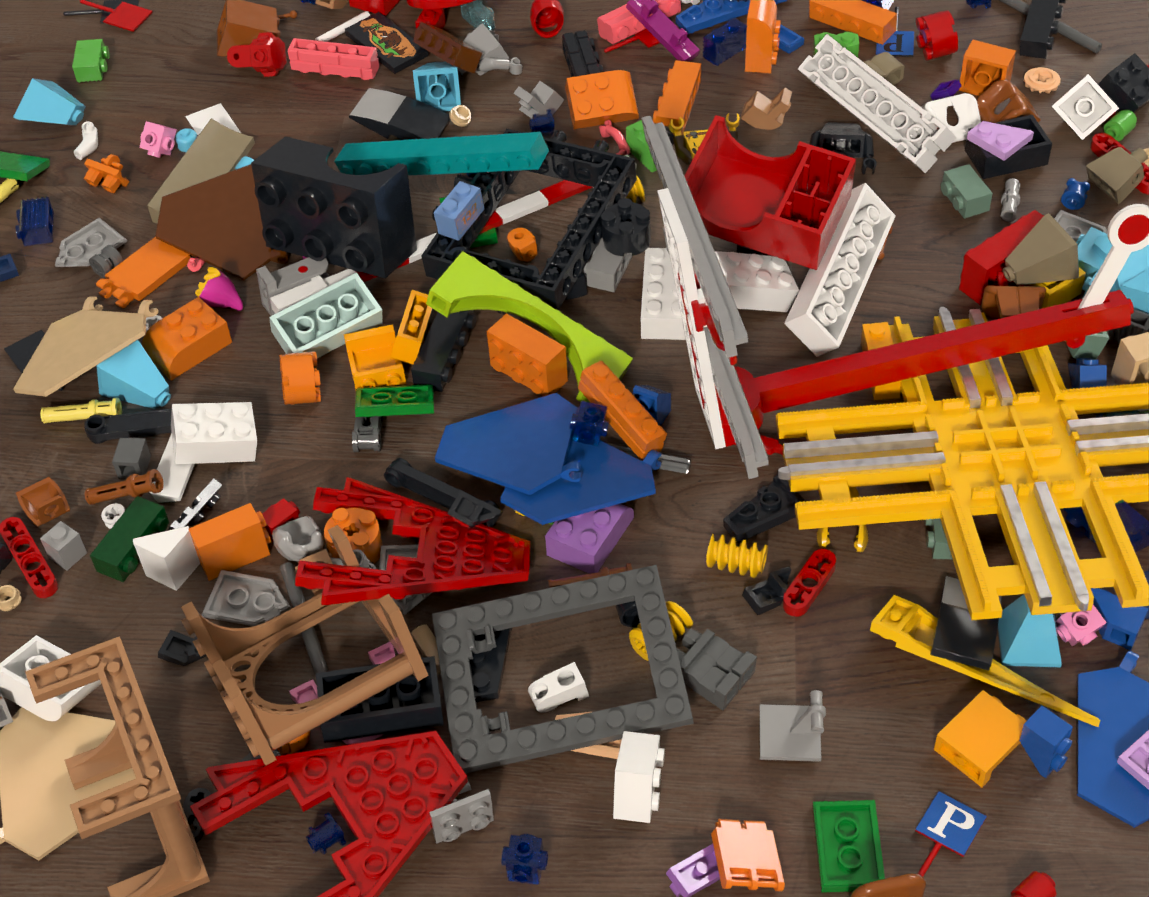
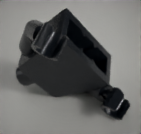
[809,122,877,175]

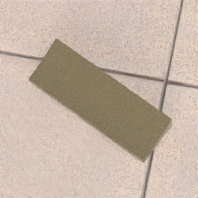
[147,118,255,224]

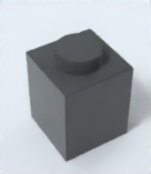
[112,438,151,479]

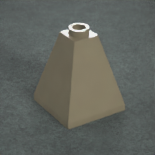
[1003,213,1079,286]

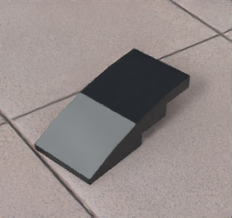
[349,88,451,140]
[930,576,1002,671]

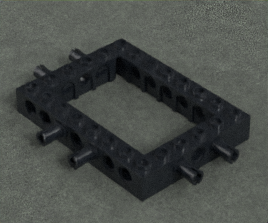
[421,129,637,314]

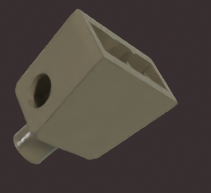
[1086,147,1148,205]

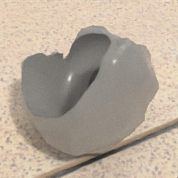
[272,516,325,561]

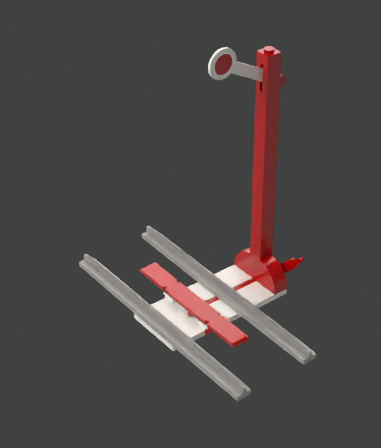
[641,116,1149,479]

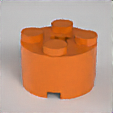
[280,351,321,405]
[324,508,383,563]

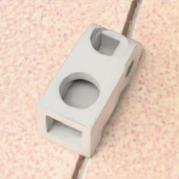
[528,662,589,713]

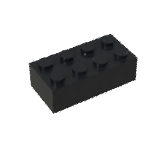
[316,656,444,743]

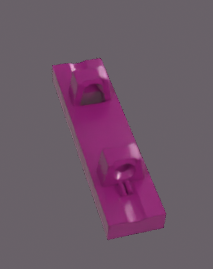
[626,0,700,62]

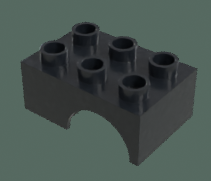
[251,136,417,279]

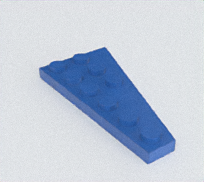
[676,0,787,34]

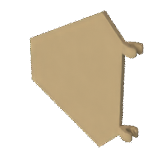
[13,296,158,397]
[0,707,136,861]

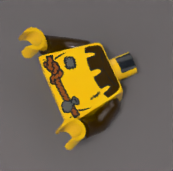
[669,113,740,165]

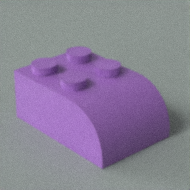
[545,504,634,574]

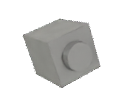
[40,521,87,571]

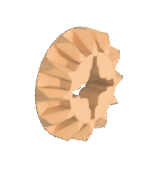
[1024,67,1060,94]

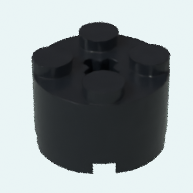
[601,198,651,256]

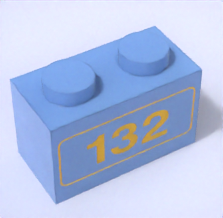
[434,181,484,241]

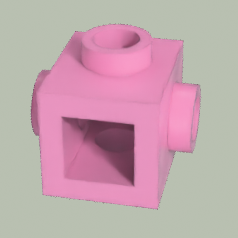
[139,121,177,158]
[1056,605,1106,646]

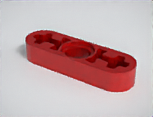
[783,549,836,617]

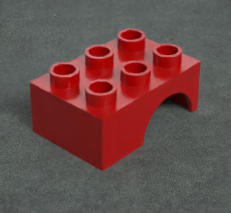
[684,115,856,270]

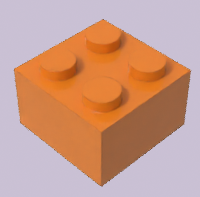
[958,40,1016,96]

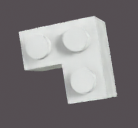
[613,731,665,823]

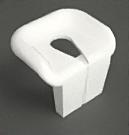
[921,93,981,143]

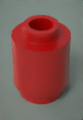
[1011,871,1057,897]

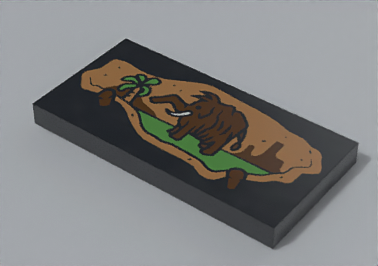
[345,11,429,74]

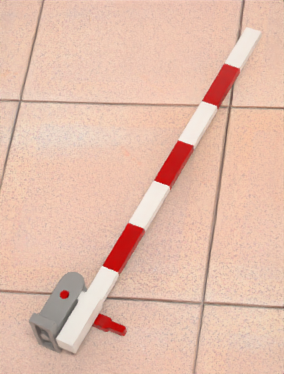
[256,155,637,316]

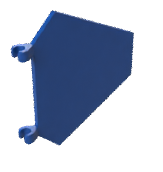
[435,393,596,495]
[500,419,662,525]
[1077,651,1149,828]

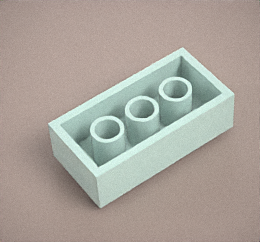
[269,272,382,358]

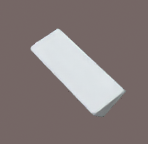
[150,433,194,503]

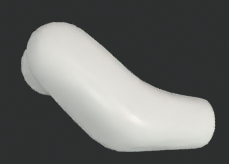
[74,121,98,160]

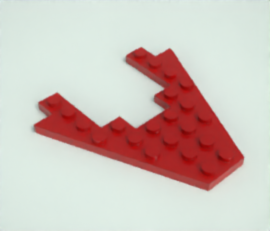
[295,477,530,605]
[190,731,468,897]

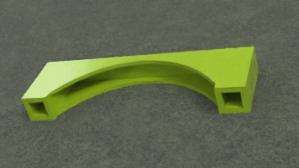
[426,251,633,413]

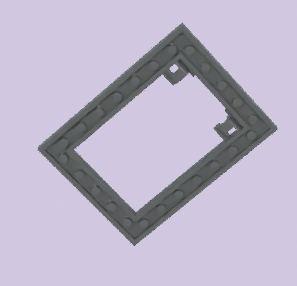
[432,565,694,773]

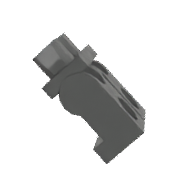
[676,628,757,711]

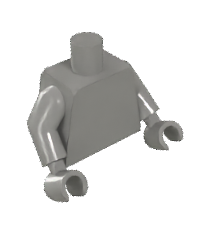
[457,23,523,75]

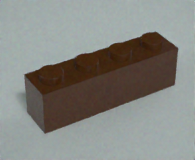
[413,22,482,73]

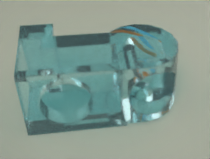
[461,0,495,30]

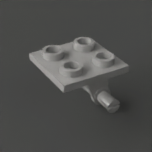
[760,690,826,761]
[429,782,494,844]

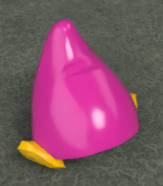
[195,267,243,311]

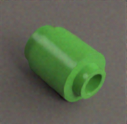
[1104,110,1137,141]

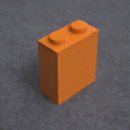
[188,503,271,581]

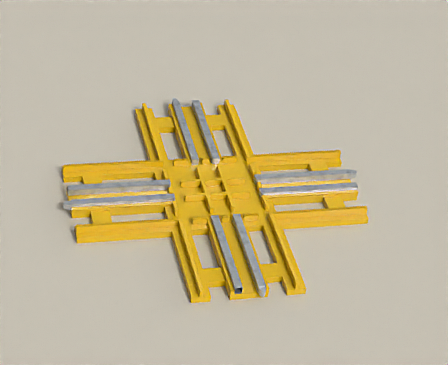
[776,307,1149,620]

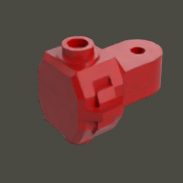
[227,32,287,77]

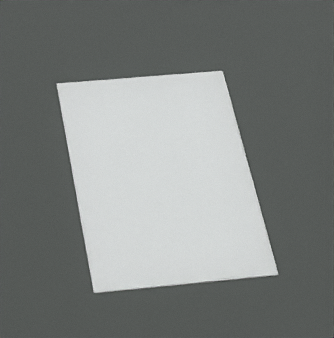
[185,103,241,135]

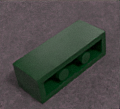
[90,496,170,582]

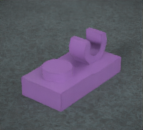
[666,844,720,897]

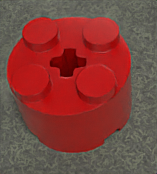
[916,10,958,61]

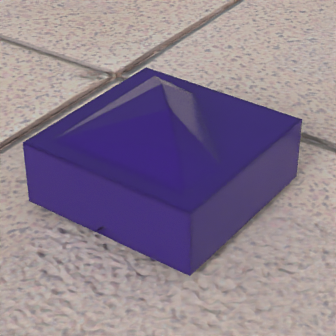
[930,79,961,101]

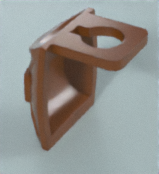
[16,477,70,527]

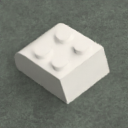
[0,635,101,721]

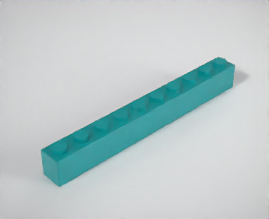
[334,132,549,176]

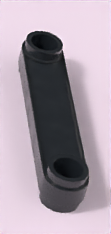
[84,403,196,444]
[384,458,501,527]

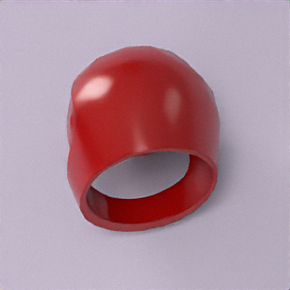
[530,0,564,38]

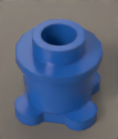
[1061,178,1090,210]

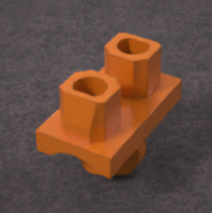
[84,154,129,194]

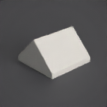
[1052,74,1119,140]
[133,526,200,591]

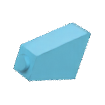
[13,78,86,125]

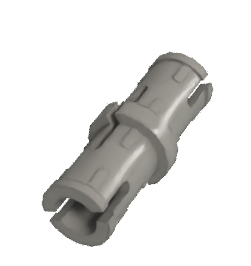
[1000,178,1021,221]

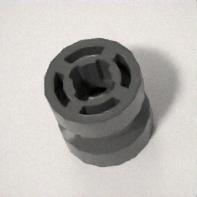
[89,245,123,278]

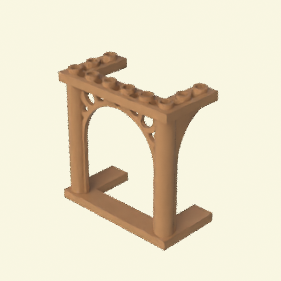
[181,525,429,766]
[25,636,210,897]

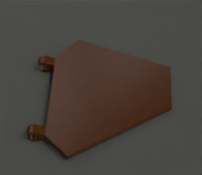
[155,164,289,280]

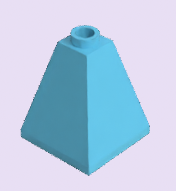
[413,61,461,111]
[97,340,171,409]
[998,594,1062,667]

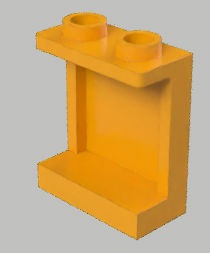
[344,324,406,389]
[934,690,1026,787]

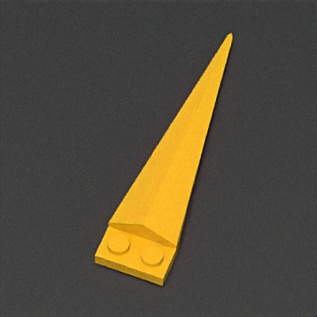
[870,595,1100,727]

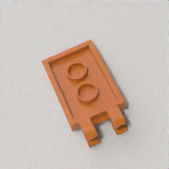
[96,237,190,309]

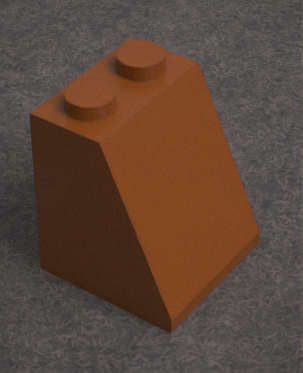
[217,0,281,57]

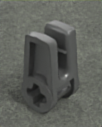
[352,416,382,452]

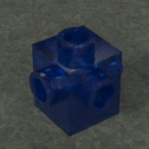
[569,401,609,446]
[501,834,548,884]

